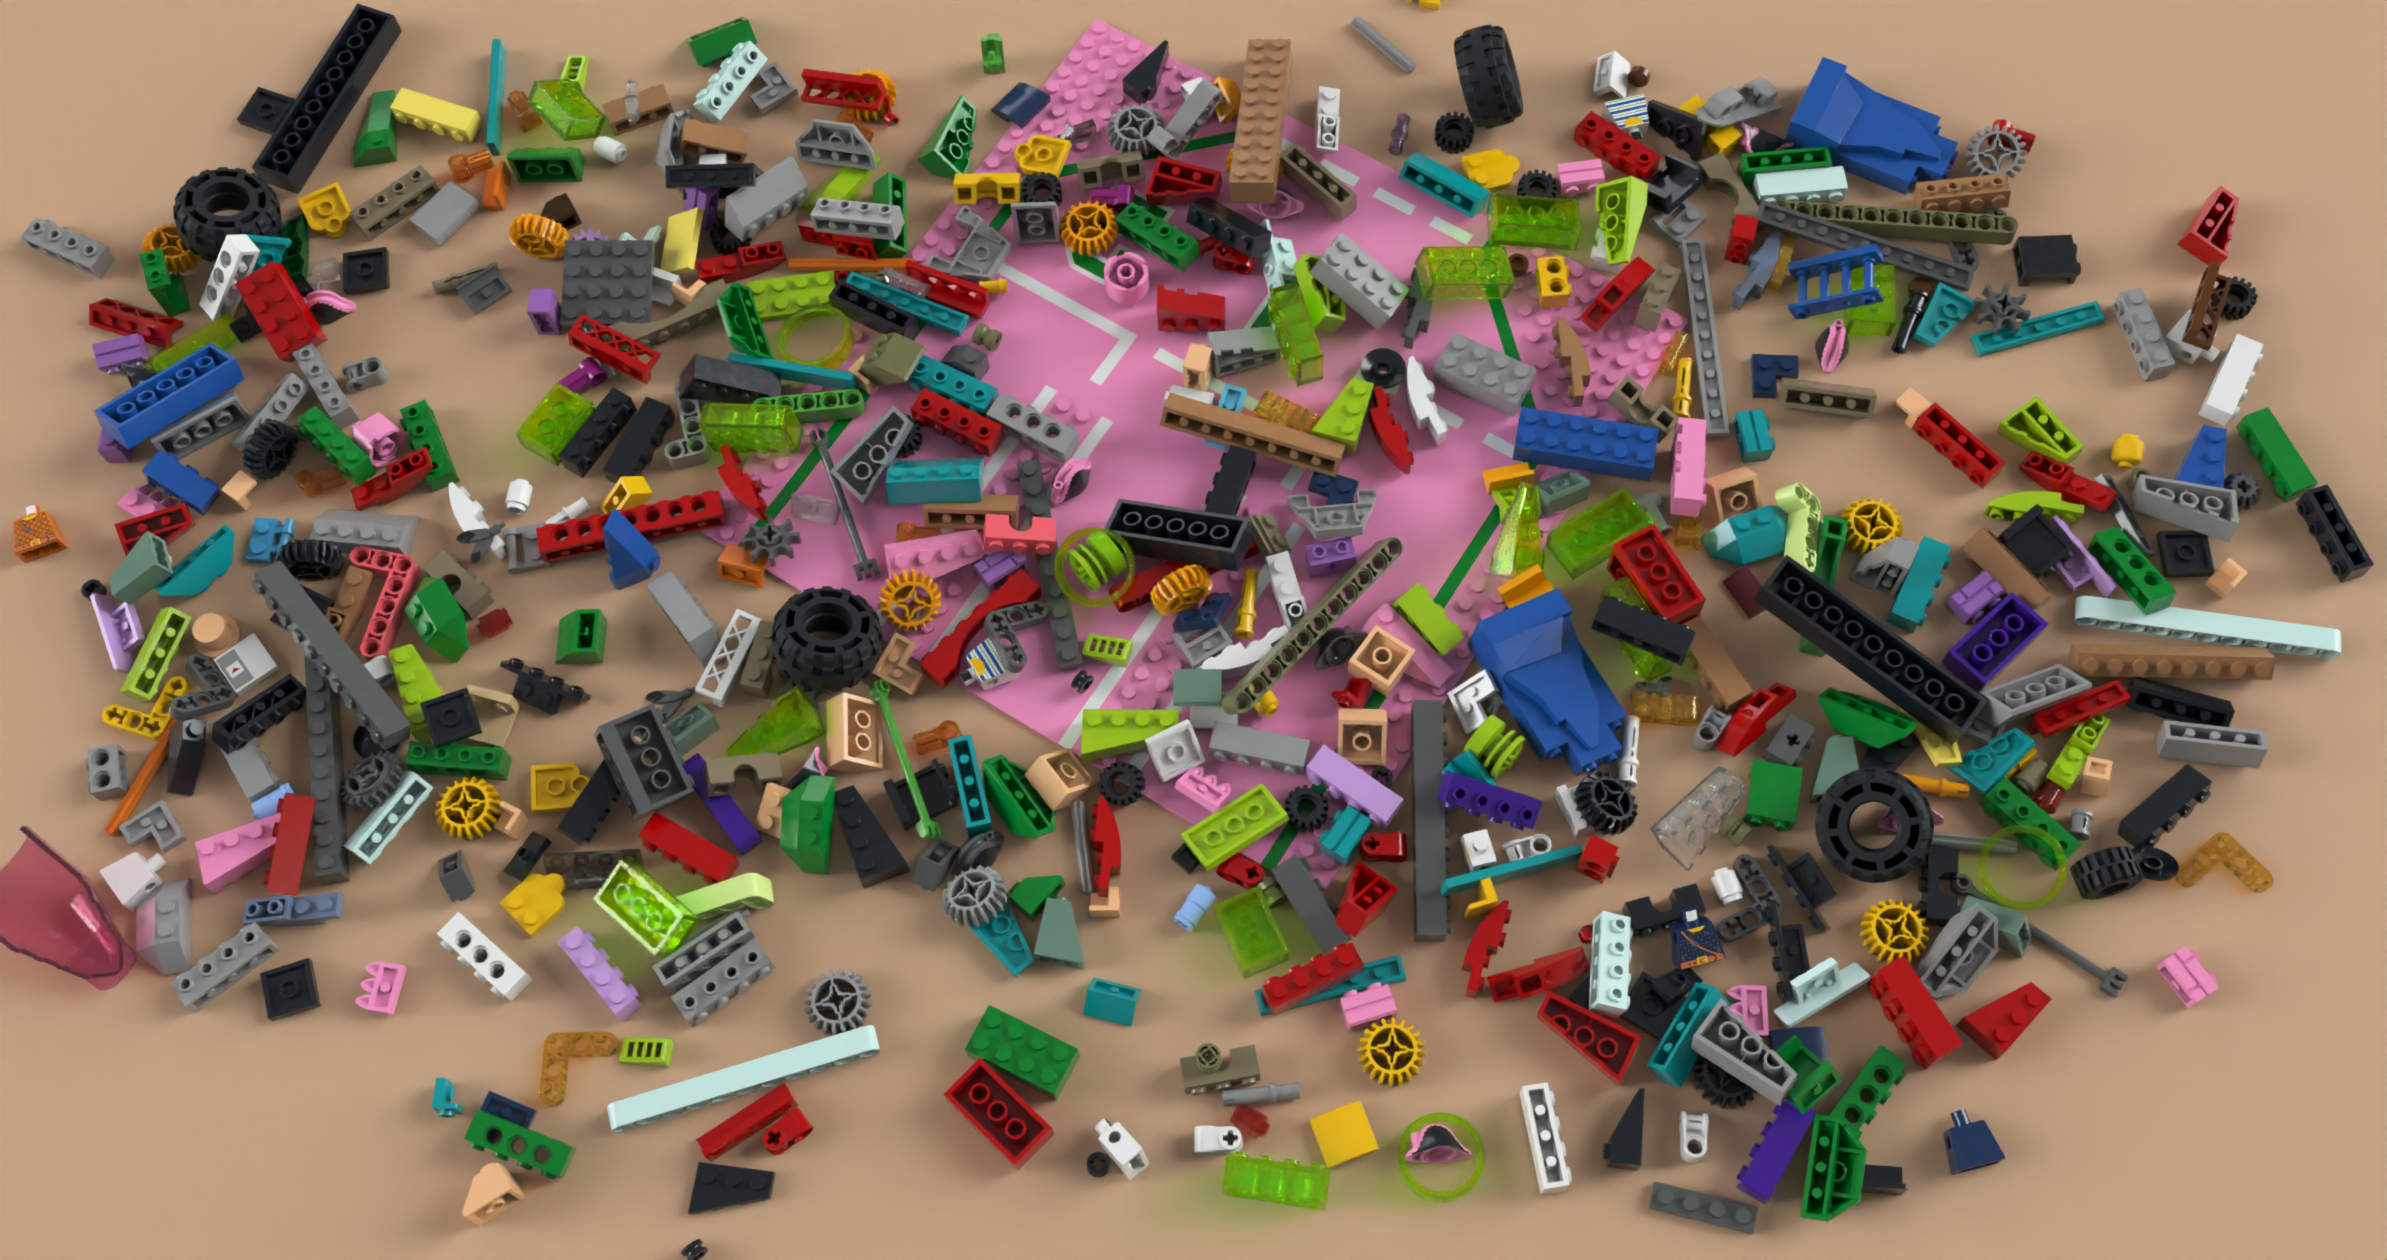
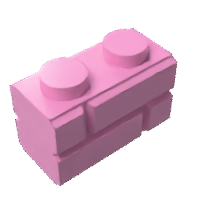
[1555,159,1605,197]
[2156,946,2219,1009]
[1339,983,1397,1032]

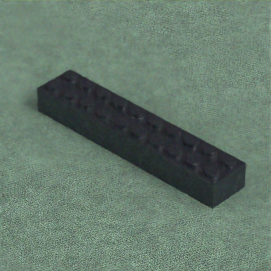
[252,3,402,194]
[1752,555,1987,745]

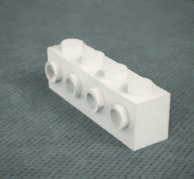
[2198,333,2264,426]
[1519,1082,1572,1195]

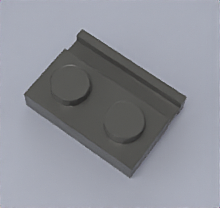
[456,264,512,315]

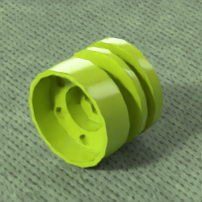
[1066,529,1127,592]
[1463,714,1527,779]

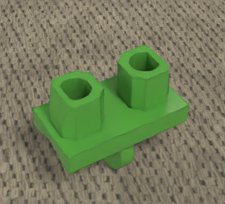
[981,34,1005,73]

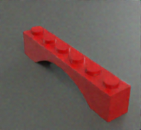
[920,569,1042,690]

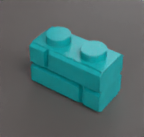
[1733,409,1775,463]
[1319,806,1372,866]

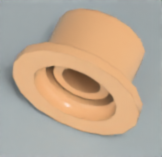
[192,613,241,659]

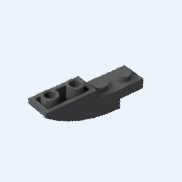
[1401,260,1432,349]

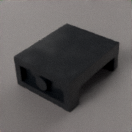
[1638,153,1703,215]
[2012,235,2081,286]
[1998,504,2077,579]
[883,758,959,831]

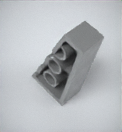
[2131,474,2239,543]
[646,570,725,668]
[1691,998,1797,1106]

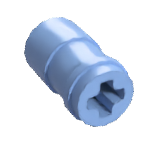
[251,782,297,820]
[1174,884,1216,932]

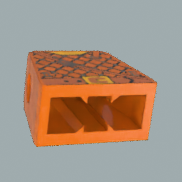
[14,505,68,563]

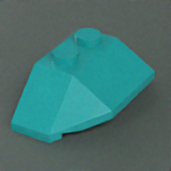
[1701,505,1788,566]
[154,524,235,596]

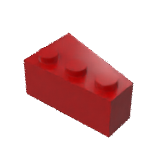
[1145,156,1222,206]
[2177,186,2239,265]
[1157,284,1226,333]
[114,503,195,556]
[1335,860,1398,937]
[1956,982,2052,1060]

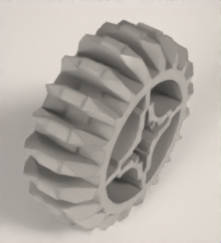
[1107,103,1165,156]
[1965,124,2027,179]
[941,865,1008,929]
[804,968,872,1035]

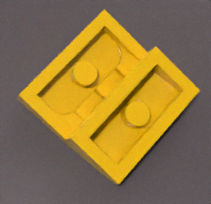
[1309,1101,1379,1169]

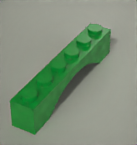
[1799,515,1848,657]

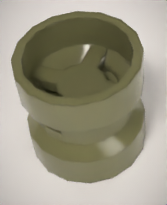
[972,323,1003,352]
[1718,814,1752,848]
[1256,875,1288,909]
[1196,1043,1222,1074]

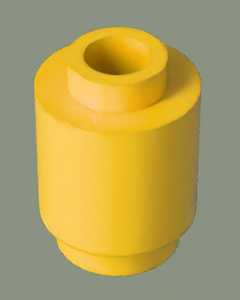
[1250,684,1280,717]

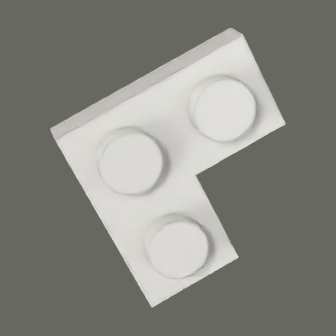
[1447,669,1499,735]

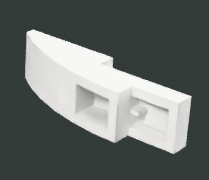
[1314,86,1340,153]
[1406,356,1448,445]
[448,482,508,561]
[1265,551,1308,645]
[1200,625,1289,679]

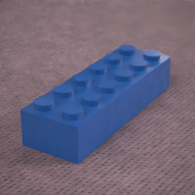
[94,343,245,449]
[1512,407,1659,481]

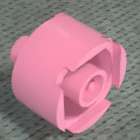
[1104,252,1149,306]
[351,413,406,467]

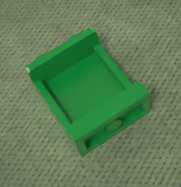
[139,248,191,317]
[1743,759,1803,832]
[1775,1035,1842,1114]

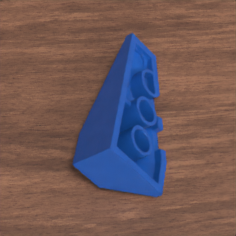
[603,509,661,590]

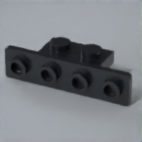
[229,280,314,343]
[500,658,591,715]
[1767,845,1838,932]
[1764,900,1810,1003]

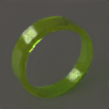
[778,305,855,370]
[1054,527,1135,607]
[1978,825,2067,909]
[1397,1112,1485,1203]

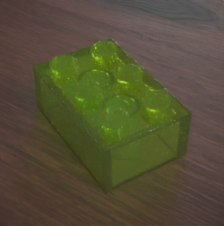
[527,78,606,141]
[1844,264,1896,337]
[515,383,595,466]
[1213,886,1290,979]

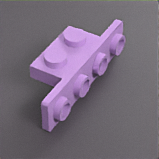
[2049,515,2117,598]
[90,593,146,674]

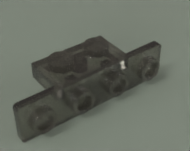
[543,849,644,890]

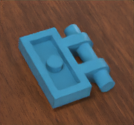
[245,518,295,564]

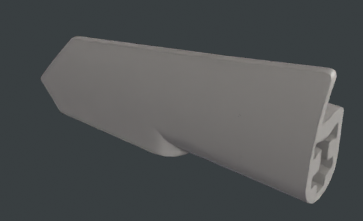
[1696,77,1784,128]

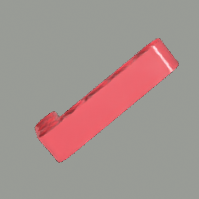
[350,546,421,662]

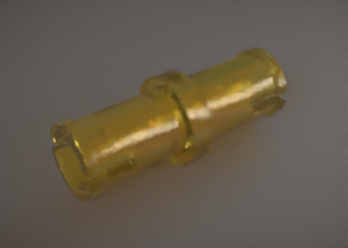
[1659,331,1689,376]

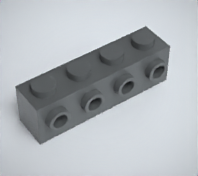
[1271,854,1352,955]

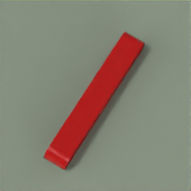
[1109,539,1260,613]

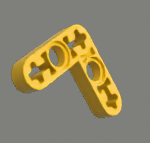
[102,676,191,741]

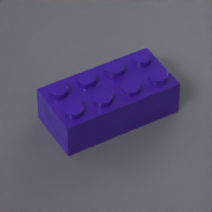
[1941,592,2048,694]

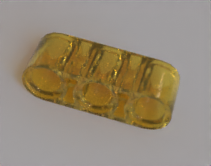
[1253,391,1321,434]
[1630,691,1700,726]

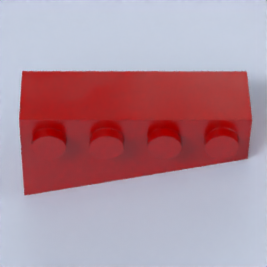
[1536,990,1642,1086]

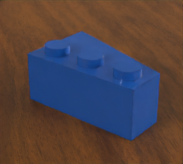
[2174,425,2227,488]
[142,450,221,516]

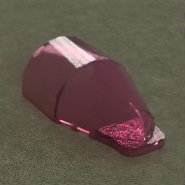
[0,826,137,990]

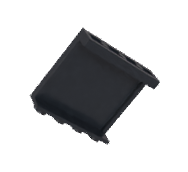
[665,163,764,200]

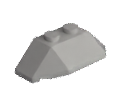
[654,109,693,193]
[795,119,877,171]
[136,878,192,976]
[1917,903,1998,999]

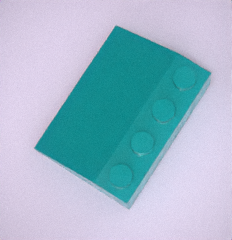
[886,457,985,505]

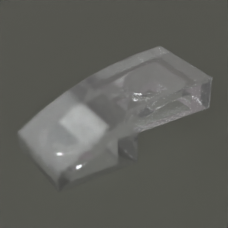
[297,257,341,291]

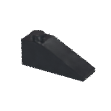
[1122,40,1169,105]
[167,718,206,797]
[1603,1088,1645,1171]

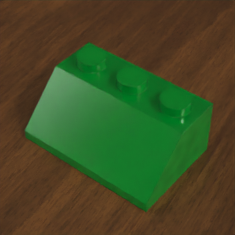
[686,16,758,68]
[507,147,585,183]

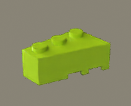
[1293,253,1346,333]
[1312,378,1374,454]
[1996,396,2084,465]
[1389,583,1464,657]

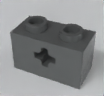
[1762,713,1816,767]

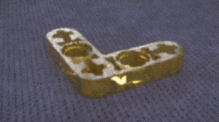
[1768,234,1797,292]
[2175,832,2273,893]
[539,1032,620,1107]

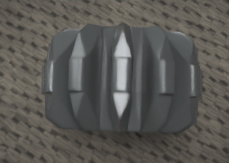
[2224,471,2262,512]

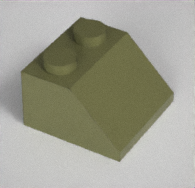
[860,333,926,386]

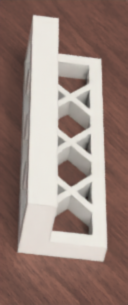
[695,609,762,708]

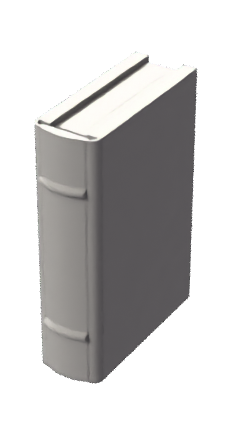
[409,181,481,247]

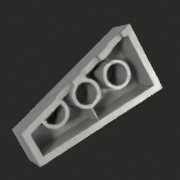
[830,405,914,505]

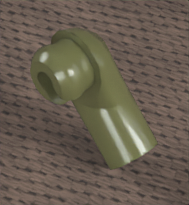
[861,271,890,284]

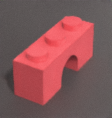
[983,514,1056,555]

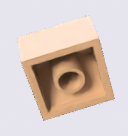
[1705,467,1762,525]
[1348,625,1416,697]
[1337,708,1387,765]
[1024,748,1097,811]
[462,1162,526,1226]

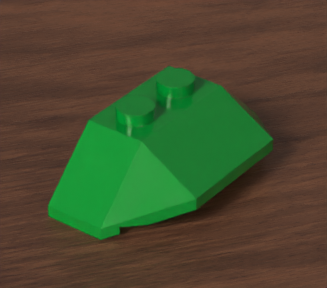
[716,282,774,360]
[404,577,470,662]
[1817,687,1917,748]
[982,755,1056,839]
[779,775,836,874]
[1800,1114,1867,1222]

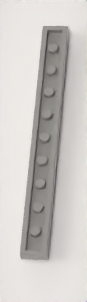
[1680,239,1730,438]

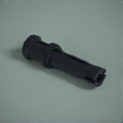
[1891,289,1929,354]

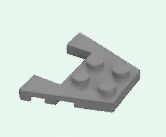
[924,204,1012,281]
[1287,488,1377,539]

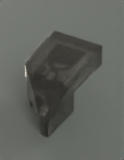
[1054,119,1097,144]

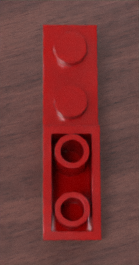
[798,219,877,261]
[695,240,787,284]
[1580,256,1655,333]
[1368,386,1414,475]
[717,444,768,521]
[350,447,433,511]
[2019,451,2117,512]
[1715,682,1796,757]
[1089,796,1121,897]
[1461,900,1512,998]
[1487,946,1589,1003]

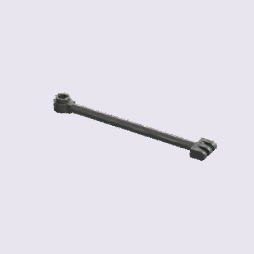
[809,428,880,581]
[1950,874,2128,998]

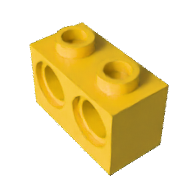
[1535,256,1572,308]

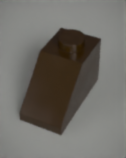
[540,193,582,231]

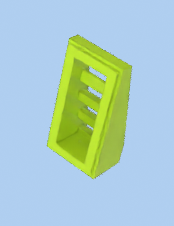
[559,56,589,96]
[1081,633,1133,668]
[619,1037,674,1067]

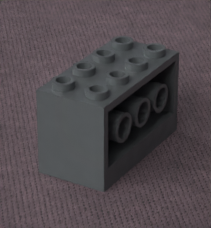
[594,703,695,822]

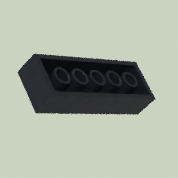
[1103,499,1253,572]

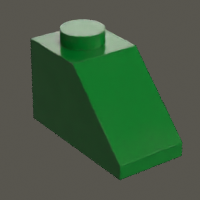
[1009,875,1065,921]

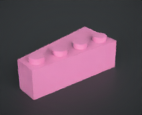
[1670,417,1707,517]
[884,529,983,592]
[195,813,281,894]

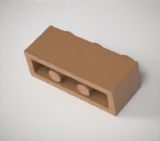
[602,84,674,136]
[678,118,748,164]

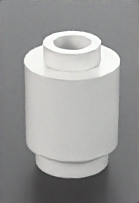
[593,136,627,164]
[505,479,533,514]
[1711,867,1743,906]

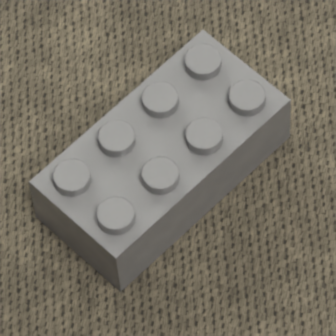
[1309,232,1410,329]
[1433,332,1536,417]

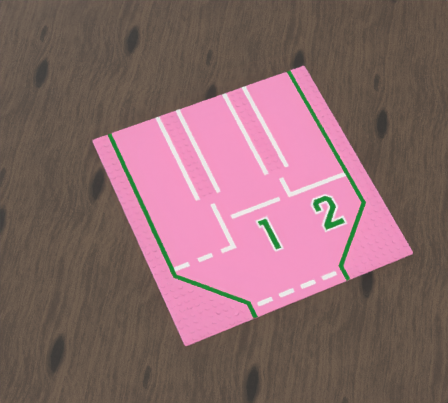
[699,20,1688,893]

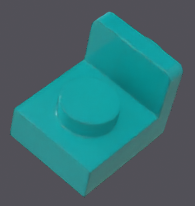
[431,1078,464,1118]

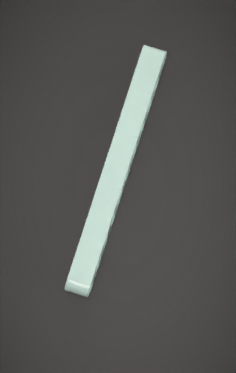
[2074,596,2341,659]
[607,1025,880,1133]

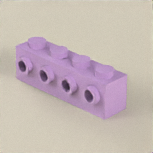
[1306,744,1403,829]
[558,926,642,1022]

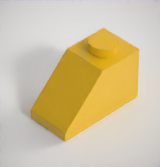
[600,476,653,514]

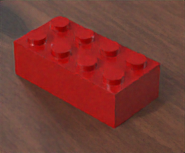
[234,261,328,363]
[1867,956,1963,1070]
[943,1058,1054,1171]

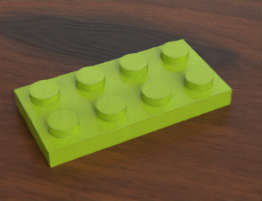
[747,270,836,322]
[1181,783,1289,871]

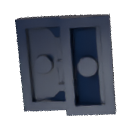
[991,82,1051,129]
[1769,1026,1830,1063]

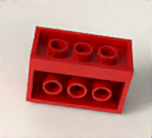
[1607,524,1706,624]

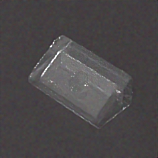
[883,266,931,298]
[791,493,840,525]

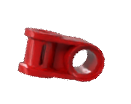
[1212,242,1255,275]
[1359,832,1407,863]
[1216,853,1264,891]
[762,1108,813,1155]

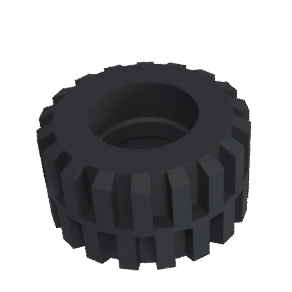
[2070,846,2144,899]

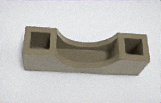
[1698,152,1764,233]

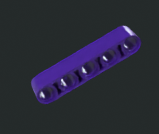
[683,753,763,855]

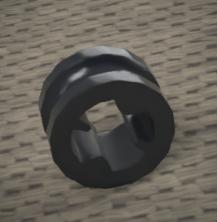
[81,579,107,602]
[1071,670,1094,694]
[1371,767,1393,789]
[1087,1152,1109,1177]
[681,1239,708,1260]

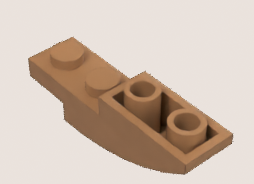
[1552,317,1591,407]
[325,565,374,643]

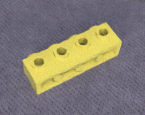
[390,88,483,143]

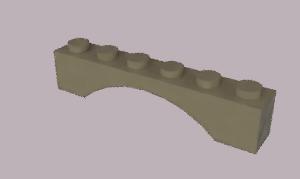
[602,278,728,352]

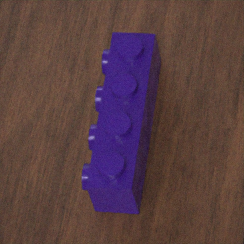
[1437,770,1542,831]
[1736,1099,1817,1204]

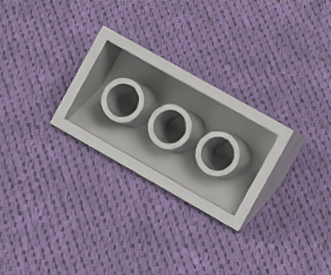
[725,156,808,242]
[150,391,251,460]
[310,509,419,556]
[1979,664,2092,727]

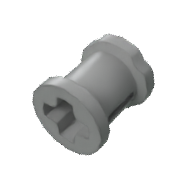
[2067,809,2094,841]

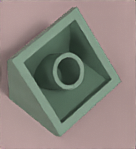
[1530,469,1591,516]
[1173,669,1222,706]
[664,701,720,756]

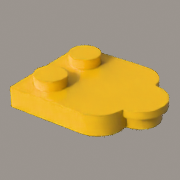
[1014,135,1072,180]
[1461,149,1520,193]
[297,182,352,238]
[531,763,591,814]
[499,873,565,938]

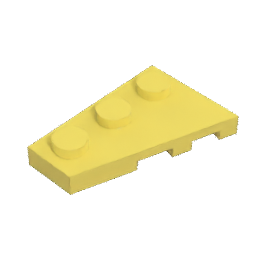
[1898,706,1962,767]

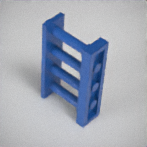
[1788,244,1884,319]

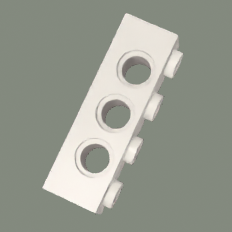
[199,234,260,321]
[437,912,533,1002]

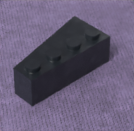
[679,354,781,405]
[834,785,911,889]

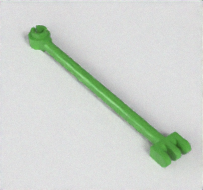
[869,679,942,840]

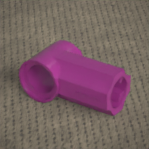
[1091,184,1135,213]
[559,357,607,398]

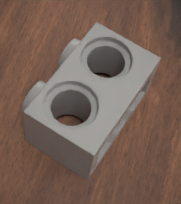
[86,743,129,801]

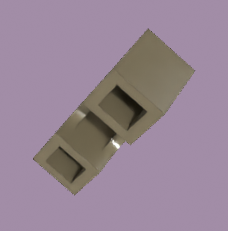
[1076,150,1146,190]
[1634,262,1681,332]
[1606,375,1678,444]
[422,550,494,620]
[739,620,774,699]
[703,752,783,797]
[1180,1044,1260,1096]

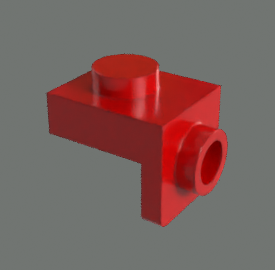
[1331,678,1372,709]

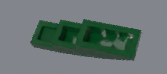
[280,214,309,284]

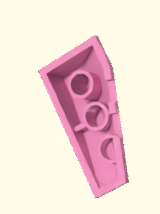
[1361,602,1455,690]

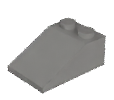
[1011,202,1060,244]

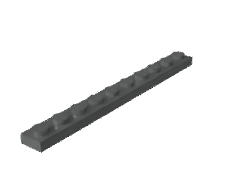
[1756,200,1975,292]
[1017,458,1084,672]

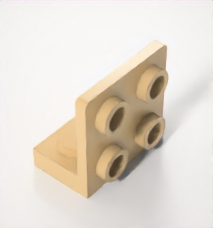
[466,684,520,748]

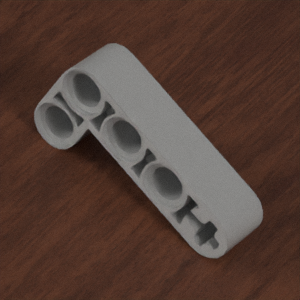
[1147,79,1223,160]
[664,380,711,470]

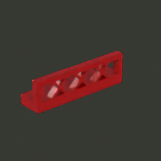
[801,68,887,112]
[901,260,990,320]
[89,298,183,349]
[568,314,660,385]
[2027,680,2131,738]
[696,1083,799,1162]

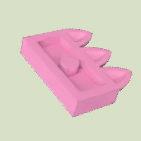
[117,484,173,517]
[1174,766,1231,813]
[355,962,407,1015]
[1727,985,1769,1038]

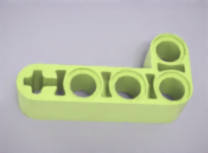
[1775,482,1821,572]
[673,873,775,926]

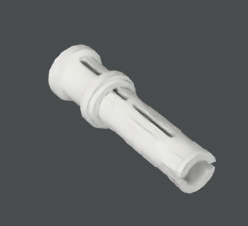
[1617,715,1640,789]

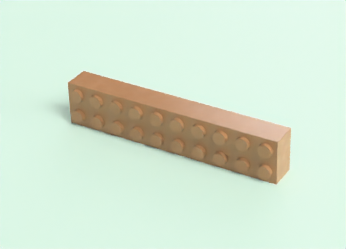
[1229,39,1292,203]

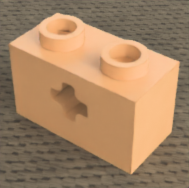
[1183,343,1213,392]

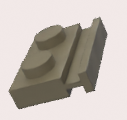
[1245,514,1291,557]

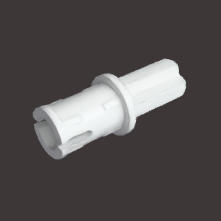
[546,497,591,524]

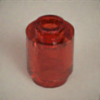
[476,608,514,639]
[2032,779,2066,814]
[1230,1104,1270,1140]

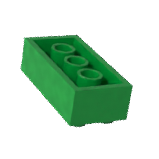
[965,1005,1080,1101]

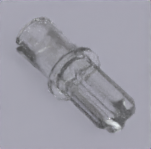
[623,80,641,122]

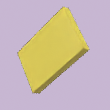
[660,207,703,275]

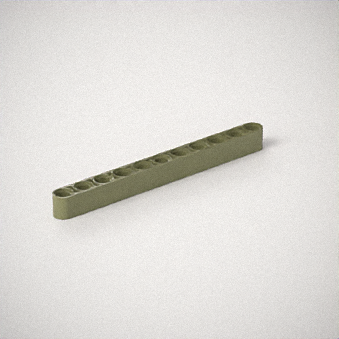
[1774,200,2018,245]
[1222,537,1403,715]

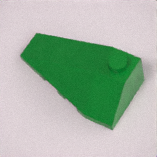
[353,90,397,167]
[918,95,977,179]

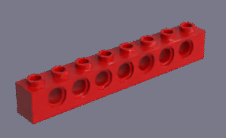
[536,490,727,563]

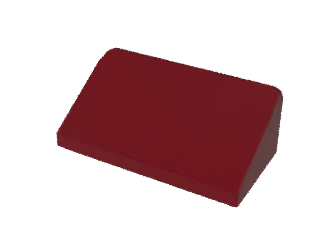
[1723,565,1766,619]

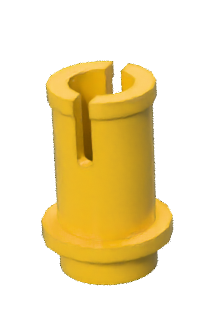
[979,277,1008,295]

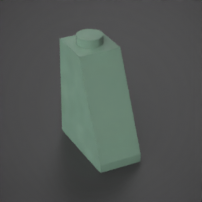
[109,531,173,605]
[1809,734,1859,803]
[1958,895,2032,958]
[1034,896,1085,970]

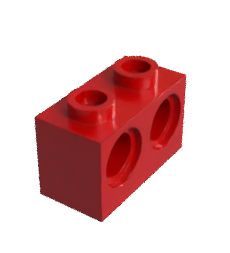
[1724,214,1758,264]
[1576,834,1620,884]

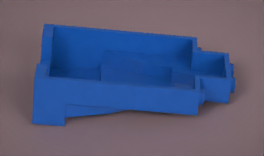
[1785,57,1959,195]
[1467,588,1627,776]

